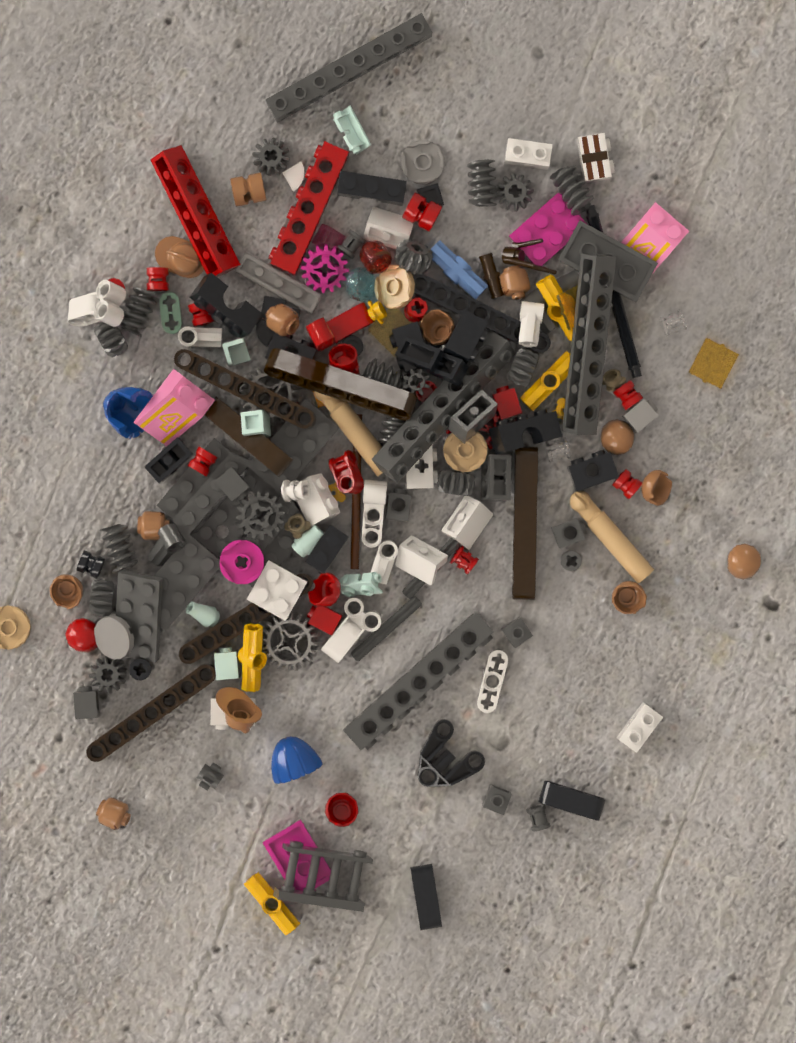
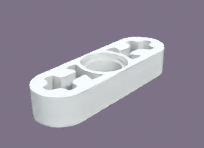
[477,649,508,713]

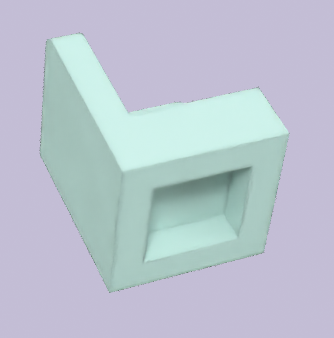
[222,338,251,367]
[241,410,271,437]

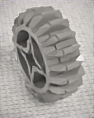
[240,367,300,425]
[262,612,319,672]

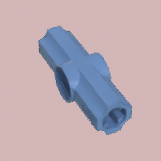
[430,240,488,300]

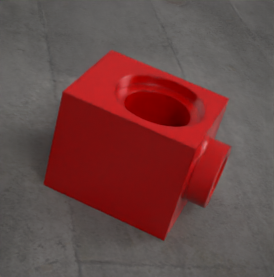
[492,385,522,420]
[307,605,342,636]

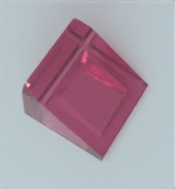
[312,224,346,253]

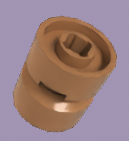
[230,172,267,207]

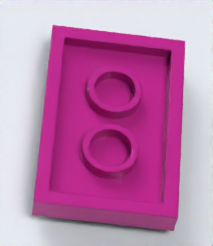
[509,193,587,266]
[262,819,331,891]

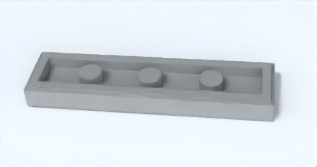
[235,252,323,314]

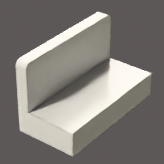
[363,207,414,249]
[441,496,493,550]
[395,535,448,585]

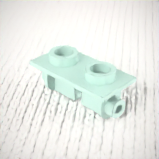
[333,105,371,155]
[340,572,383,597]

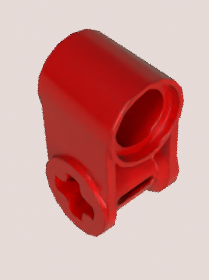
[328,450,364,494]

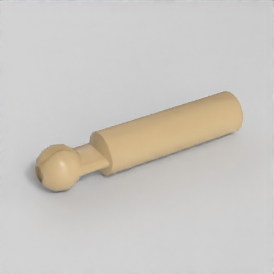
[314,391,382,477]
[570,491,654,584]

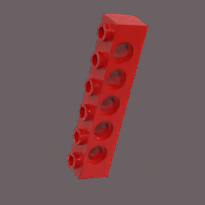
[268,141,349,276]
[150,145,241,277]

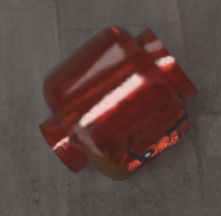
[359,241,392,274]

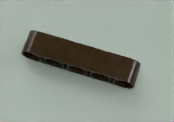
[204,396,293,477]

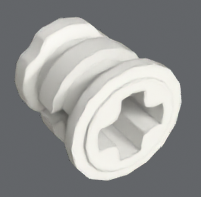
[281,480,310,502]

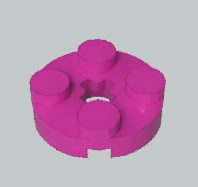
[220,540,264,584]

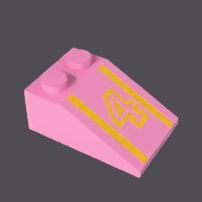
[621,202,689,274]
[134,369,215,447]

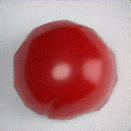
[308,573,341,606]
[65,618,98,652]
[325,792,359,827]

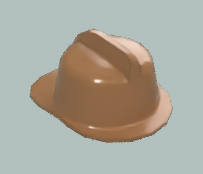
[155,236,204,278]
[216,687,262,734]

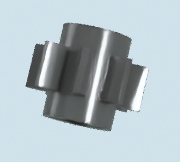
[403,369,430,395]
[196,763,224,791]

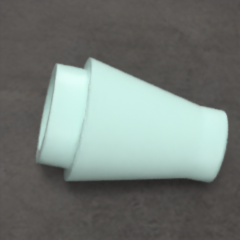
[291,525,324,558]
[186,601,220,627]

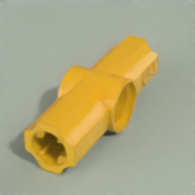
[536,274,575,341]
[520,351,570,411]
[237,623,267,692]
[244,871,301,936]

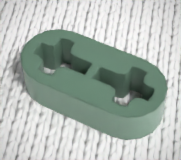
[159,292,183,334]

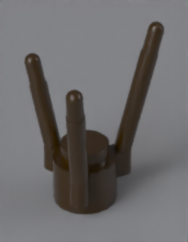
[502,239,557,275]

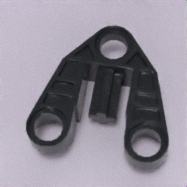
[418,719,485,787]

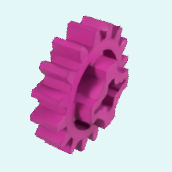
[301,244,349,293]

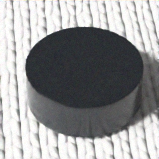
[342,336,363,356]

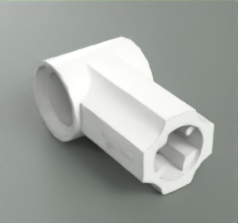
[518,301,544,347]
[178,326,222,348]
[370,539,398,585]

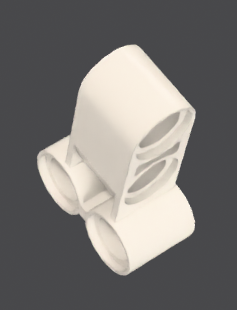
[67,280,126,327]
[362,480,387,548]
[321,597,382,663]

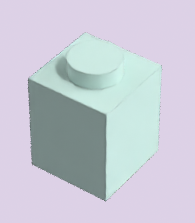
[214,647,240,680]

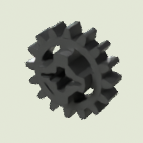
[236,491,285,540]

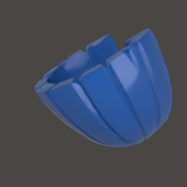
[103,387,153,439]
[271,736,323,784]

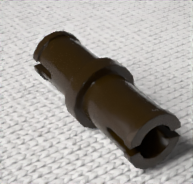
[479,253,504,299]

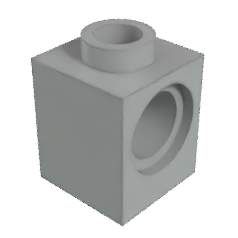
[622,399,659,433]

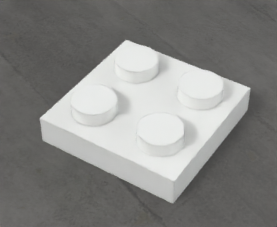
[247,560,307,621]

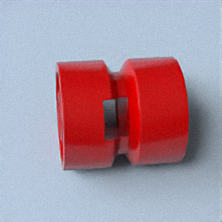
[402,192,443,232]
[328,343,360,375]

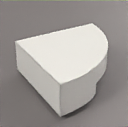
[282,162,304,192]

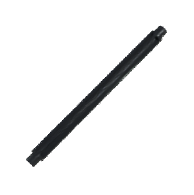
[586,205,642,378]

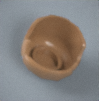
[420,309,455,346]
[601,419,634,455]
[641,470,672,506]
[727,543,761,580]
[50,574,83,609]
[612,581,647,614]

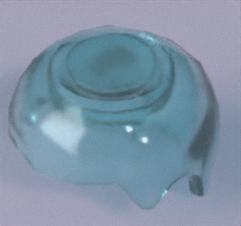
[345,267,375,302]

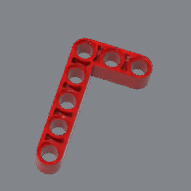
[306,302,375,352]

